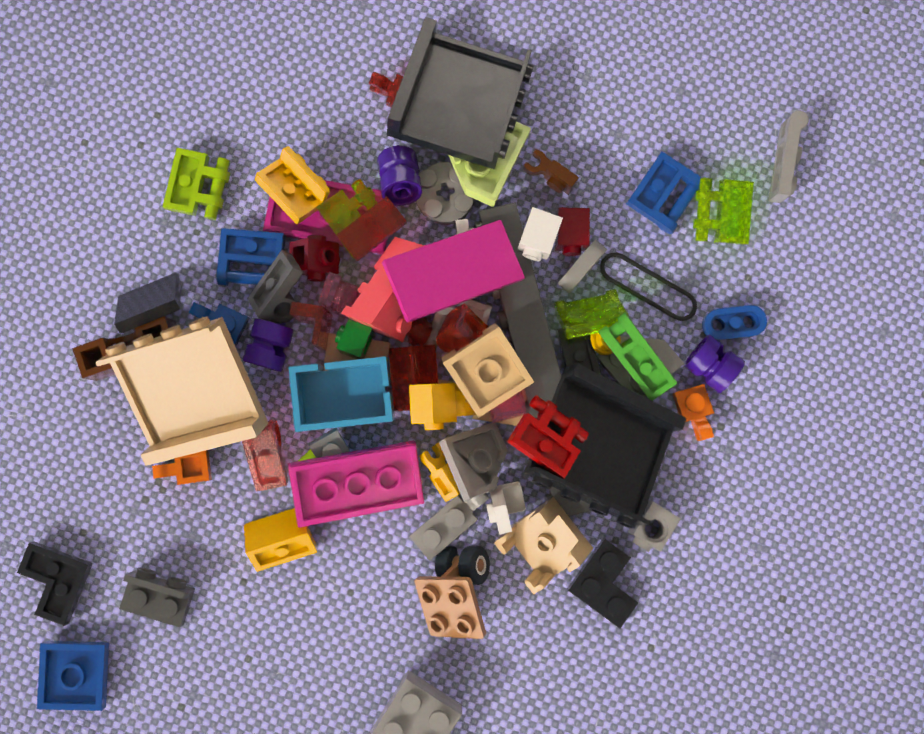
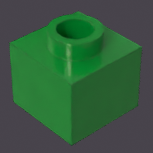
[335,319,375,359]

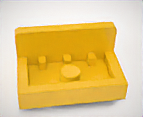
[255,146,330,225]

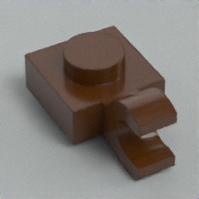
[523,149,579,195]

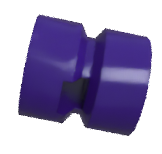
[377,145,422,206]
[242,318,295,372]
[684,334,745,393]

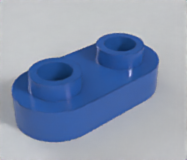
[702,305,767,341]

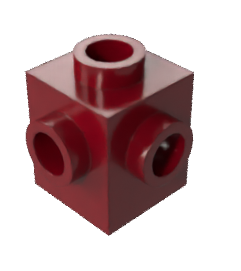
[289,235,340,282]

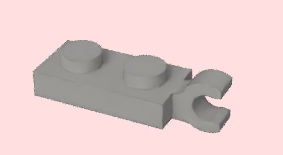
[409,494,489,561]

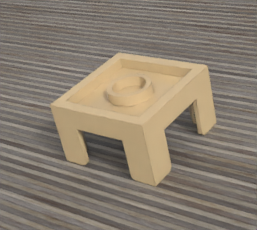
[441,323,534,418]
[494,497,593,595]

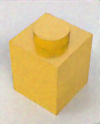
[409,383,457,430]

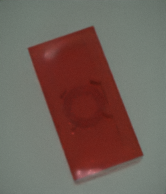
[337,196,407,261]

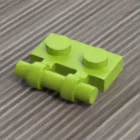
[162,148,230,220]

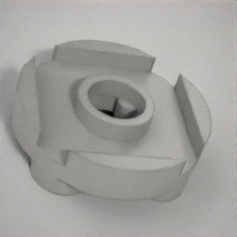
[416,162,476,225]

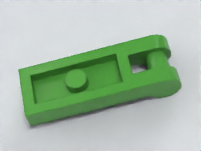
[598,312,677,401]

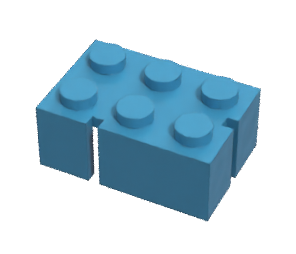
[288,356,396,432]

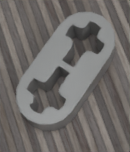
[558,239,607,294]

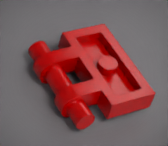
[507,395,589,479]

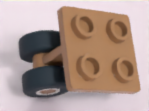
[414,546,490,639]

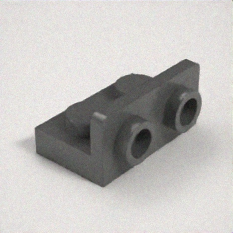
[119,568,195,628]

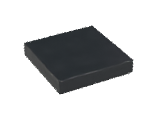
[114,273,181,333]

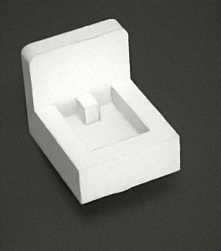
[486,481,526,535]

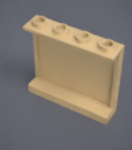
[96,316,269,466]

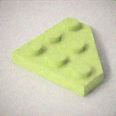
[448,121,531,207]

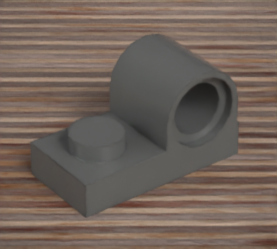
[247,250,303,324]

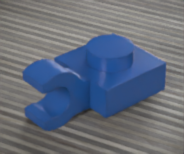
[189,302,250,346]

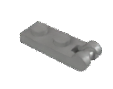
[768,111,809,203]

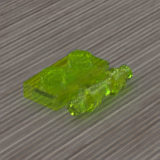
[693,178,754,245]
[316,179,397,260]

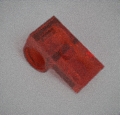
[436,303,489,353]
[242,420,288,492]

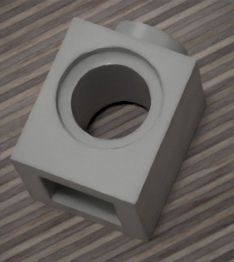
[628,500,680,552]

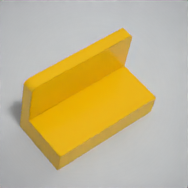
[244,508,317,572]

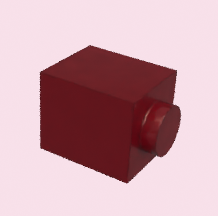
[555,207,590,256]

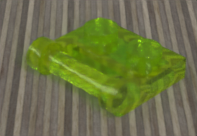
[554,289,629,339]

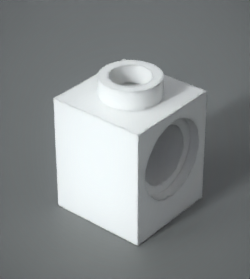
[517,207,563,261]

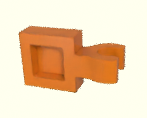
[672,384,714,442]
[152,450,212,485]

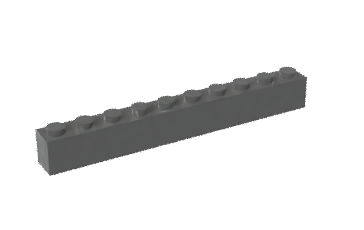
[474,202,591,517]

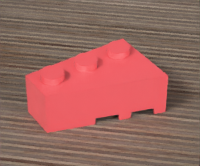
[341,237,425,342]

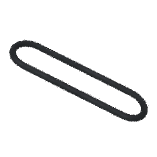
[600,252,697,321]

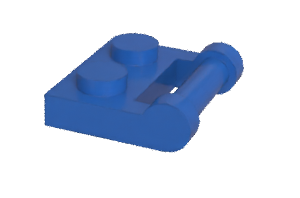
[626,151,706,234]
[216,228,285,286]

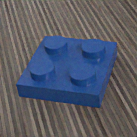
[37,641,109,711]

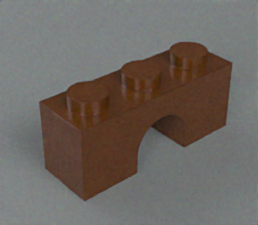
[72,316,177,381]

